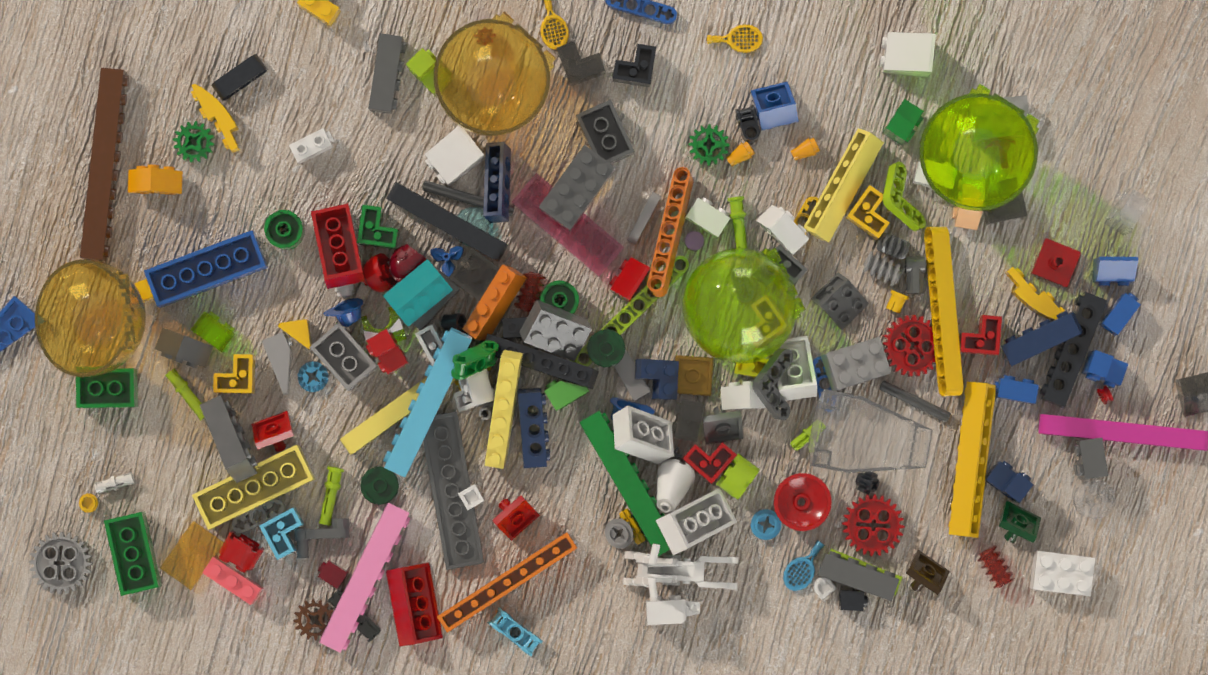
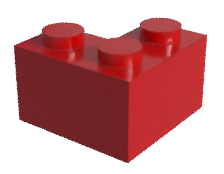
[959,315,1002,356]
[366,329,409,375]
[682,442,737,484]

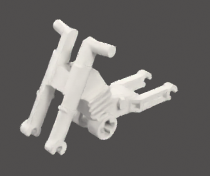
[623,544,739,598]

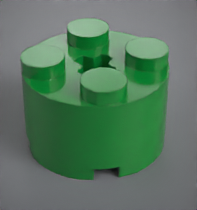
[264,210,305,250]
[540,280,579,314]

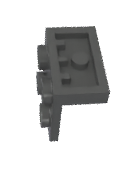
[811,272,869,330]

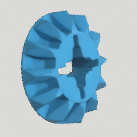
[297,361,328,392]
[751,509,781,540]

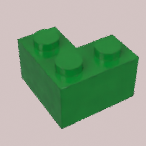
[882,99,924,145]
[357,205,399,249]

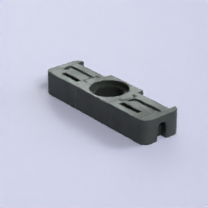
[327,590,381,642]

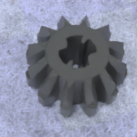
[876,233,910,259]

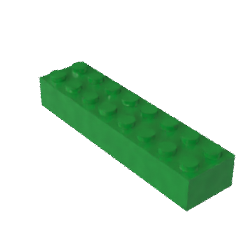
[579,411,670,556]

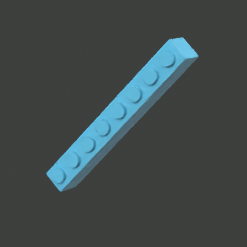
[383,327,472,477]

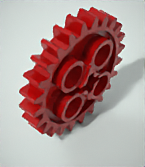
[882,315,936,377]
[841,494,905,556]

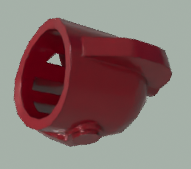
[389,244,427,283]

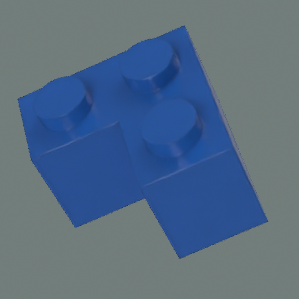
[1082,350,1128,388]

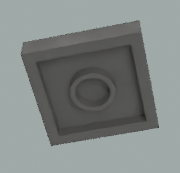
[702,406,743,445]

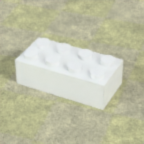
[656,488,737,555]

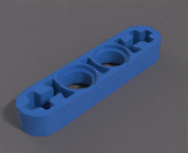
[605,0,677,24]

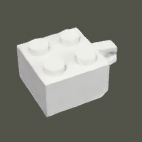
[646,595,700,625]

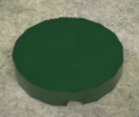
[587,329,625,368]
[361,466,399,505]

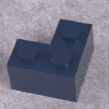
[635,359,679,400]
[985,461,1034,503]

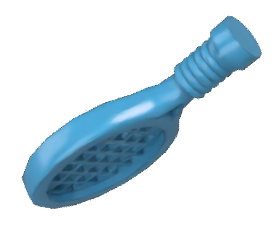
[783,540,825,591]

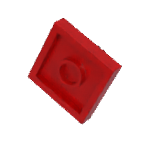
[1031,238,1081,288]
[251,411,294,452]
[492,495,540,541]

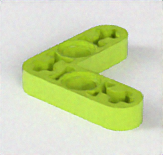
[883,161,926,231]

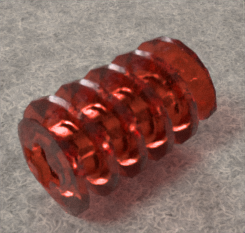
[514,271,547,312]
[977,545,1015,589]

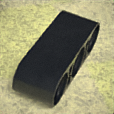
[211,54,268,101]

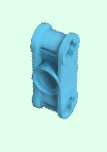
[487,607,543,656]

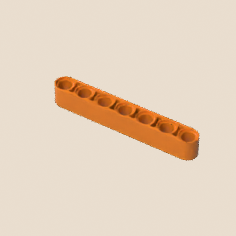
[647,167,694,297]

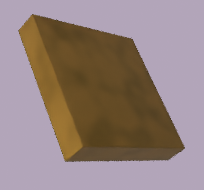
[675,355,714,396]

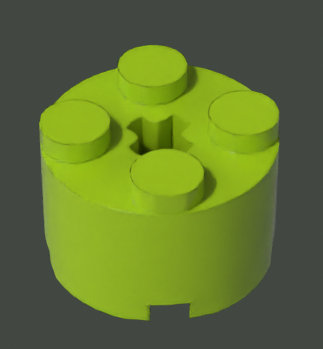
[716,453,760,500]

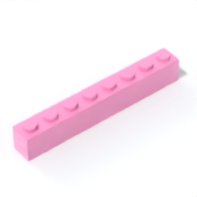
[319,503,410,653]

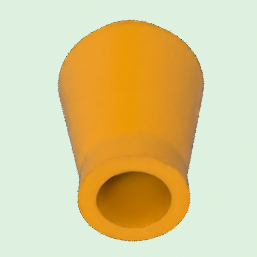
[791,137,820,161]
[726,141,755,167]

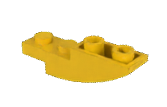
[191,84,240,153]
[1005,267,1065,321]

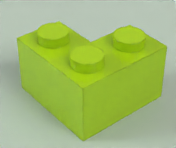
[406,48,451,96]

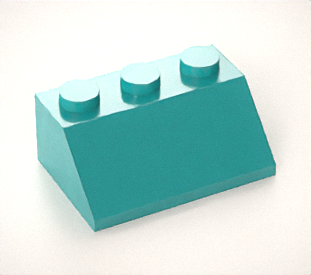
[383,259,453,327]

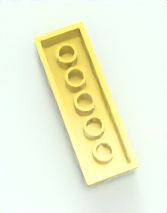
[192,445,316,530]

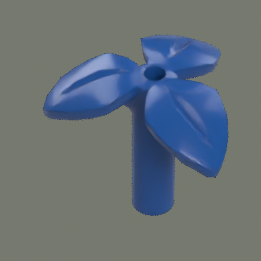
[430,246,464,277]

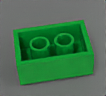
[76,368,138,409]

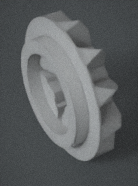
[605,518,635,549]

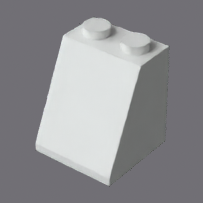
[879,32,936,78]
[425,124,485,186]

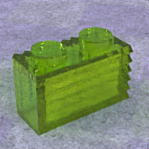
[191,311,237,353]

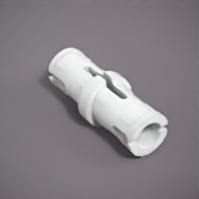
[94,472,135,495]

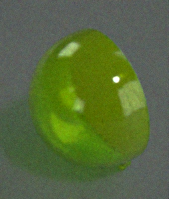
[919,84,1040,211]
[682,248,806,364]

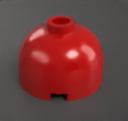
[363,253,398,293]

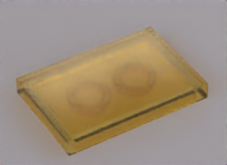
[160,521,224,590]

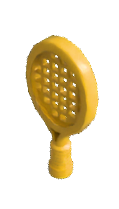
[540,0,569,50]
[707,24,763,53]

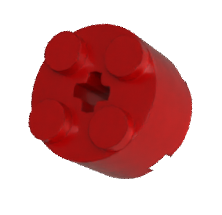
[219,531,264,573]

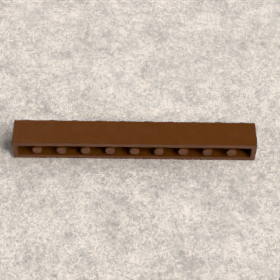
[80,67,129,261]

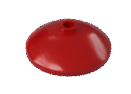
[774,473,832,531]

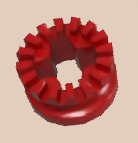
[1097,385,1114,405]

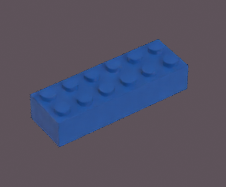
[144,230,268,308]

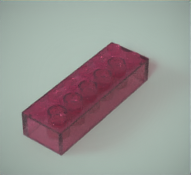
[511,173,624,278]

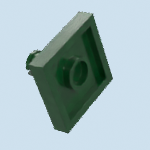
[999,501,1041,543]

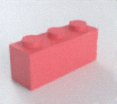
[202,556,264,605]

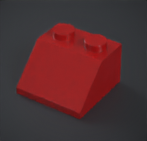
[609,257,650,302]

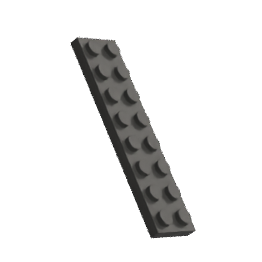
[423,411,484,570]

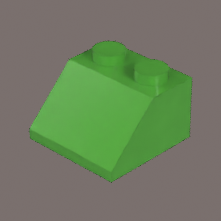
[544,380,589,412]

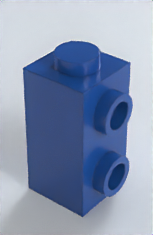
[1099,293,1141,336]
[994,375,1039,404]

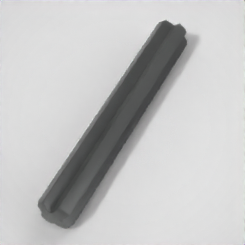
[879,381,951,422]

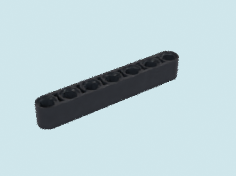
[386,182,508,262]

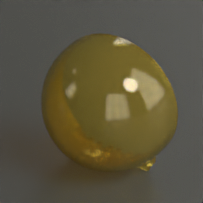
[433,11,557,136]
[35,260,146,377]

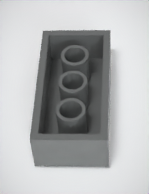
[539,145,616,232]
[200,395,258,483]

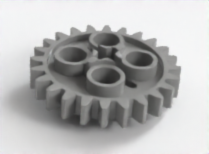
[29,532,93,594]

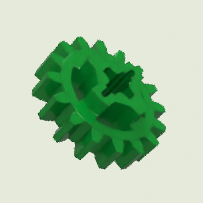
[173,121,215,163]
[688,124,730,166]

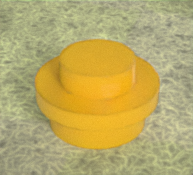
[79,493,99,513]

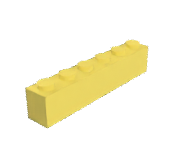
[803,128,884,243]
[484,350,523,469]

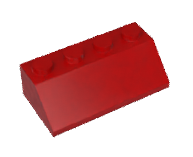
[386,562,443,647]

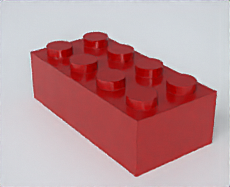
[311,203,365,289]

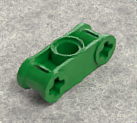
[451,341,499,380]

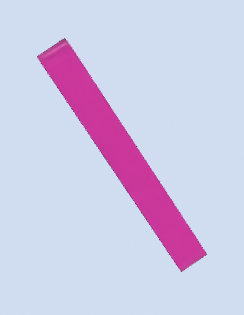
[1038,414,1208,451]

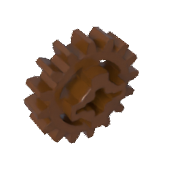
[293,598,334,641]

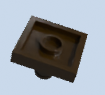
[906,550,950,595]

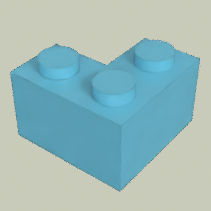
[259,507,304,560]

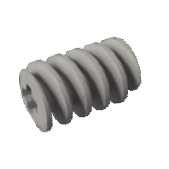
[863,249,906,287]

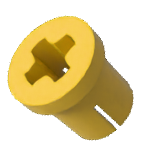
[886,289,909,314]

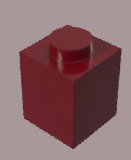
[318,560,349,589]

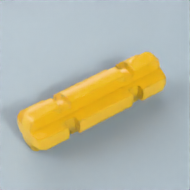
[619,508,646,545]

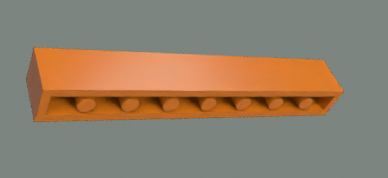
[437,532,578,633]

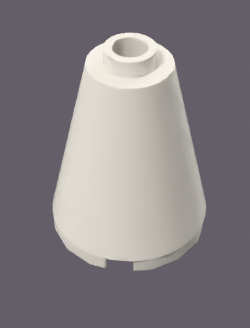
[657,459,696,513]

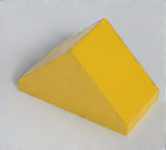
[278,319,312,350]

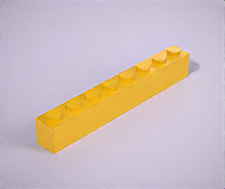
[948,381,996,538]

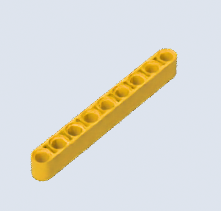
[924,227,963,396]

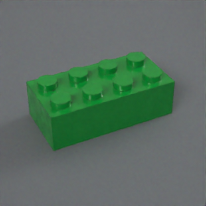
[104,511,162,596]

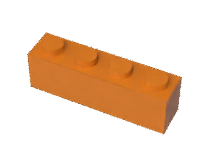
[462,264,527,341]

